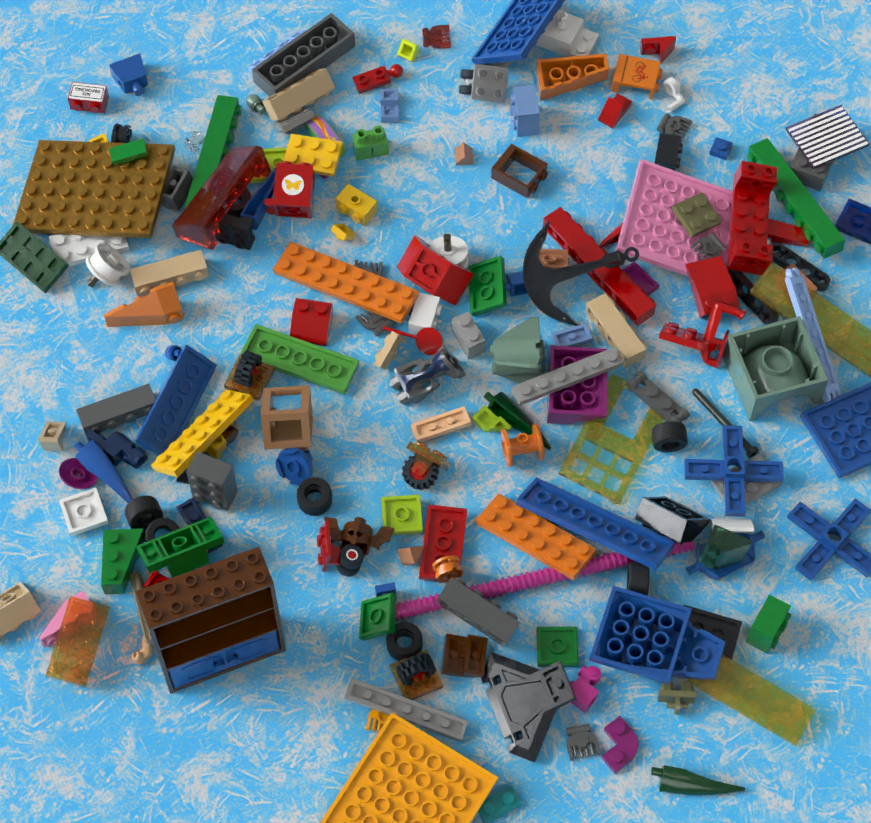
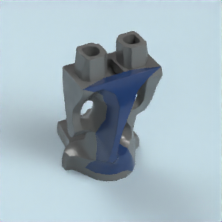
[389,345,466,405]

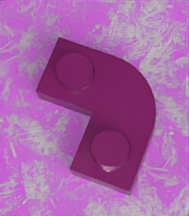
[601,716,639,774]

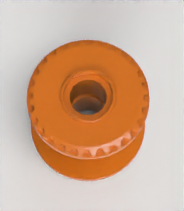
[501,423,545,467]

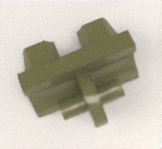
[657,681,697,715]

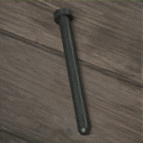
[692,388,759,459]

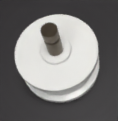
[429,234,469,269]
[86,243,130,287]

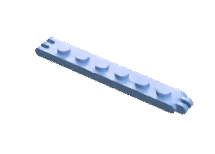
[785,268,842,402]

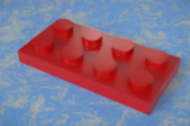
[419,505,467,583]

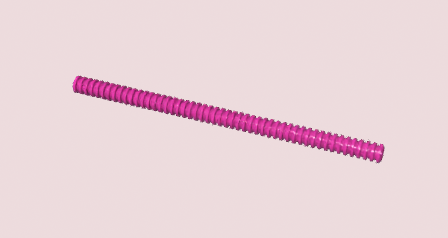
[395,538,695,621]

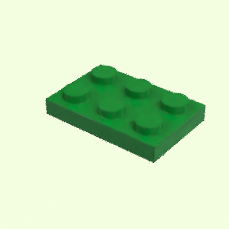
[468,255,507,317]

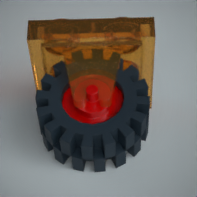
[224,350,275,401]
[402,441,451,490]
[390,650,443,700]

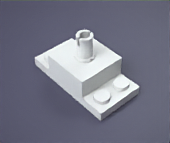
[536,10,599,57]

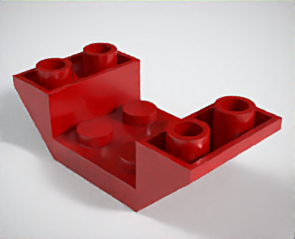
[397,235,474,306]

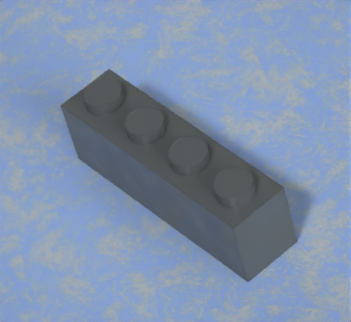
[76,384,156,437]

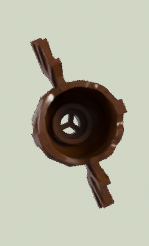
[324,517,395,556]

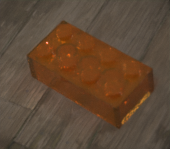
[46,596,110,688]

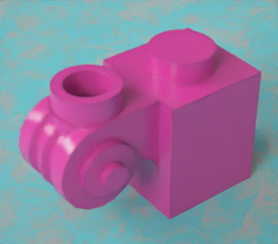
[570,665,601,713]

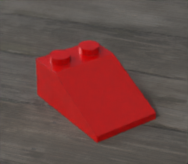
[685,256,740,318]

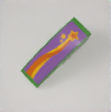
[304,114,347,157]

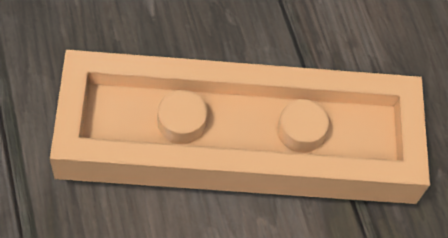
[411,406,471,444]

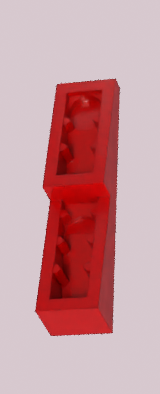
[768,218,809,247]

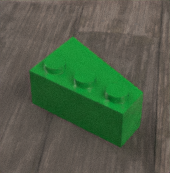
[101,528,145,594]

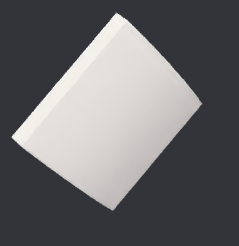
[709,518,754,533]

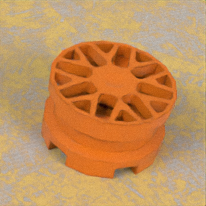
[433,555,464,583]

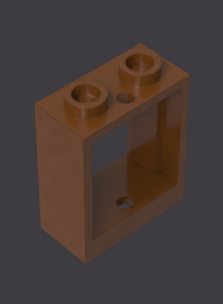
[491,144,548,198]

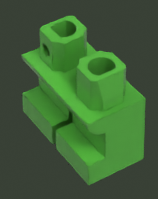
[352,125,389,161]

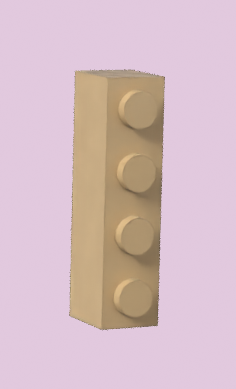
[262,68,335,122]
[129,250,209,296]
[585,293,646,368]

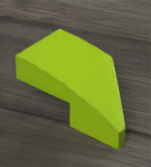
[471,405,512,432]

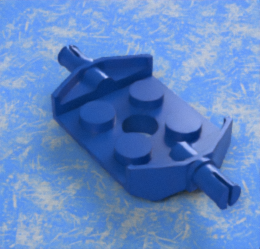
[686,530,765,580]

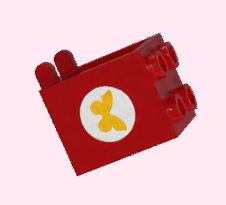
[264,161,316,219]

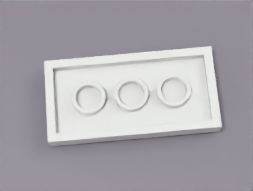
[49,234,129,267]

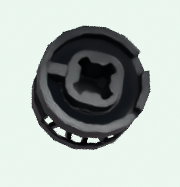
[111,123,132,143]

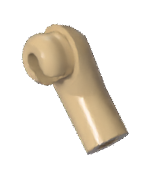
[131,637,153,664]

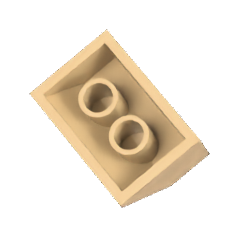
[0,582,41,639]

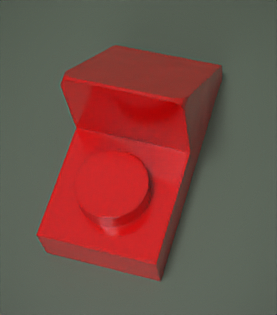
[640,36,676,64]
[598,93,632,129]

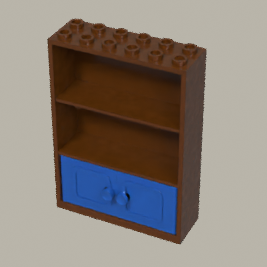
[135,547,286,694]

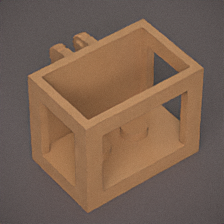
[261,385,313,451]

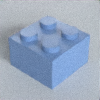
[510,85,540,137]

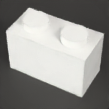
[409,293,443,335]

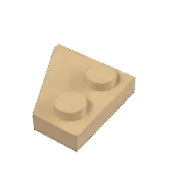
[374,331,408,370]

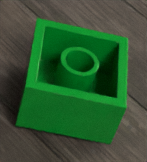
[746,595,792,654]

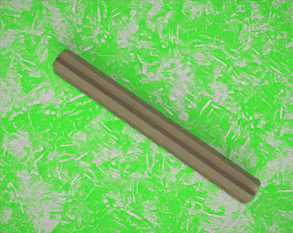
[129,571,153,646]

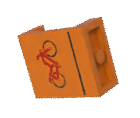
[611,54,663,100]

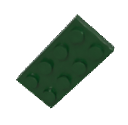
[0,222,70,294]

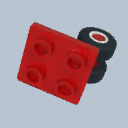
[317,520,364,577]

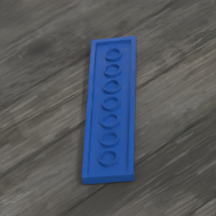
[516,477,675,571]

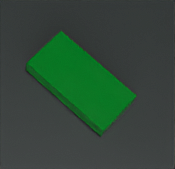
[109,138,148,166]

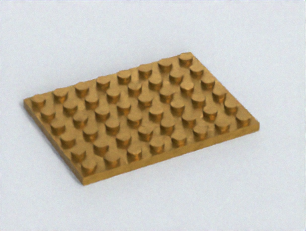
[13,140,176,238]

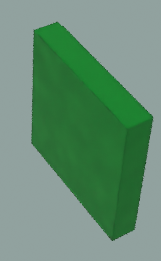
[359,593,397,641]
[536,627,579,667]

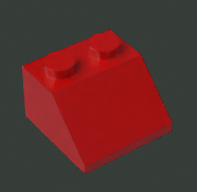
[290,298,334,347]

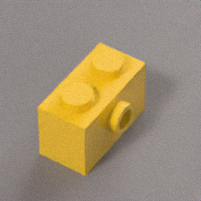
[335,184,378,226]

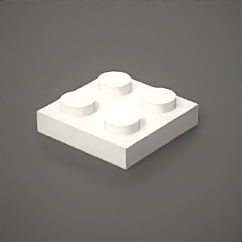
[59,487,109,536]

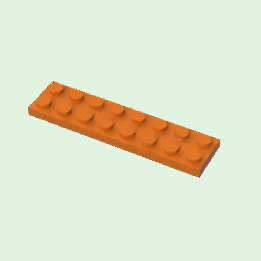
[272,242,419,324]

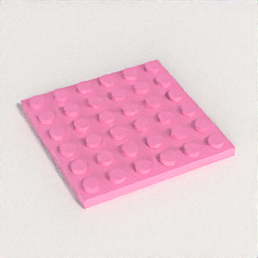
[616,159,733,277]

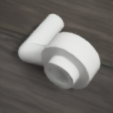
[663,77,685,113]

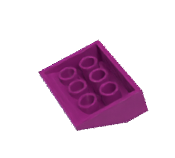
[547,345,607,424]

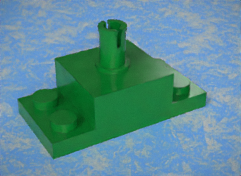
[136,517,225,578]

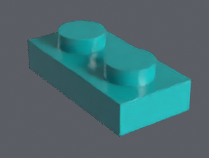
[478,786,522,823]

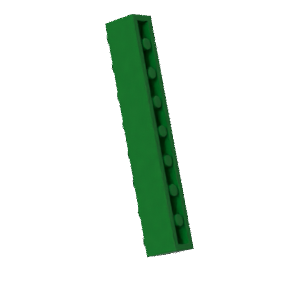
[184,95,242,221]
[747,138,845,259]

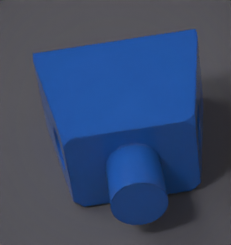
[109,53,148,96]

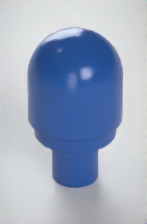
[165,345,182,361]

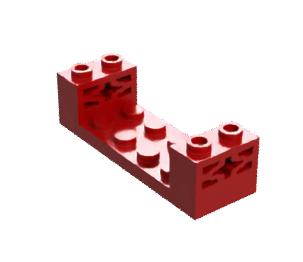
[727,160,777,276]

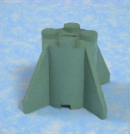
[490,317,547,383]

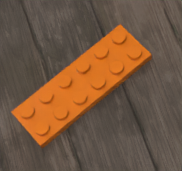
[476,493,596,581]

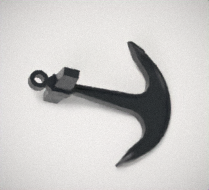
[523,221,640,326]

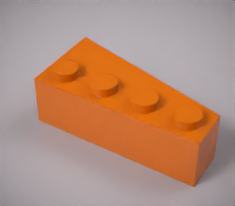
[536,53,609,101]

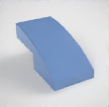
[380,88,399,123]

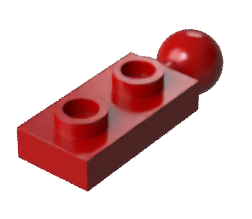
[352,64,403,94]

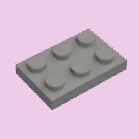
[710,453,782,506]

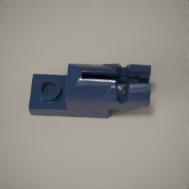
[86,429,148,469]

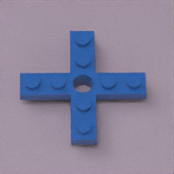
[684,425,784,517]
[787,498,871,581]

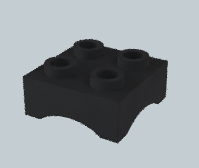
[212,208,255,250]

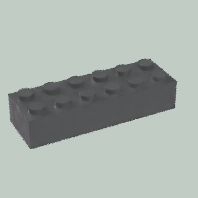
[252,13,355,97]

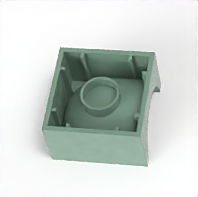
[723,316,828,421]

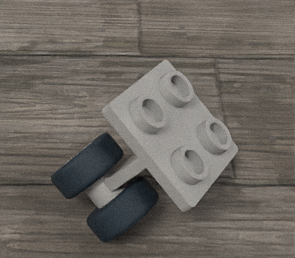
[459,64,509,103]

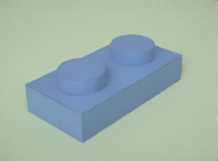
[551,323,593,347]

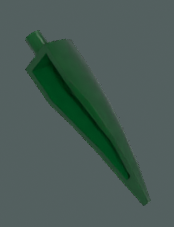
[484,392,552,450]
[651,765,745,795]

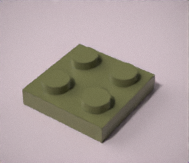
[671,192,722,238]

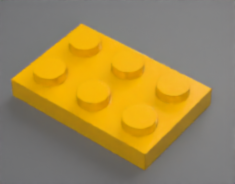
[283,134,343,177]

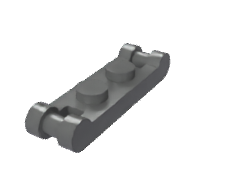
[626,371,690,423]

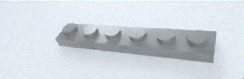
[511,347,624,405]
[344,678,468,742]

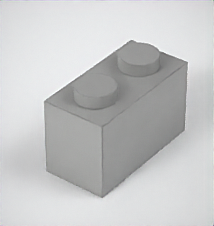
[452,311,485,359]

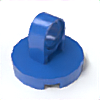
[275,448,313,485]

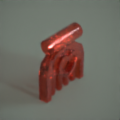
[422,25,451,49]

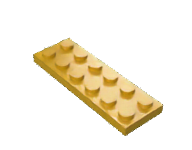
[151,389,254,478]

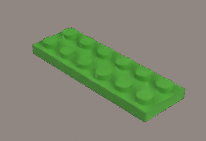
[240,324,359,395]

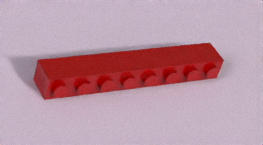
[543,207,656,327]

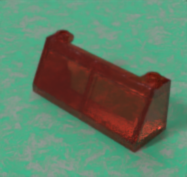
[172,145,271,250]

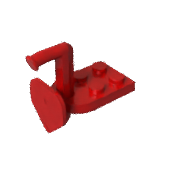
[659,303,747,369]

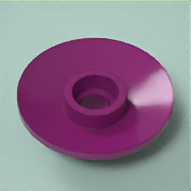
[59,458,97,489]

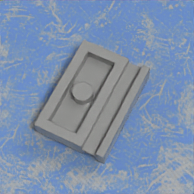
[273,108,315,133]

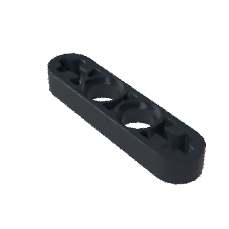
[771,242,830,291]
[728,269,779,325]

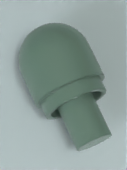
[246,94,266,114]

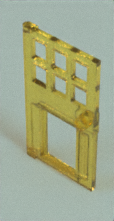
[558,374,664,505]

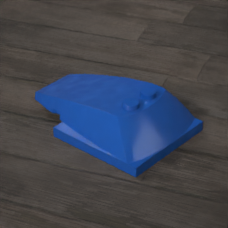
[589,586,725,685]

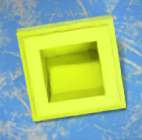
[397,38,420,61]

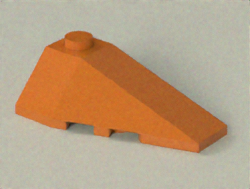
[103,282,184,327]

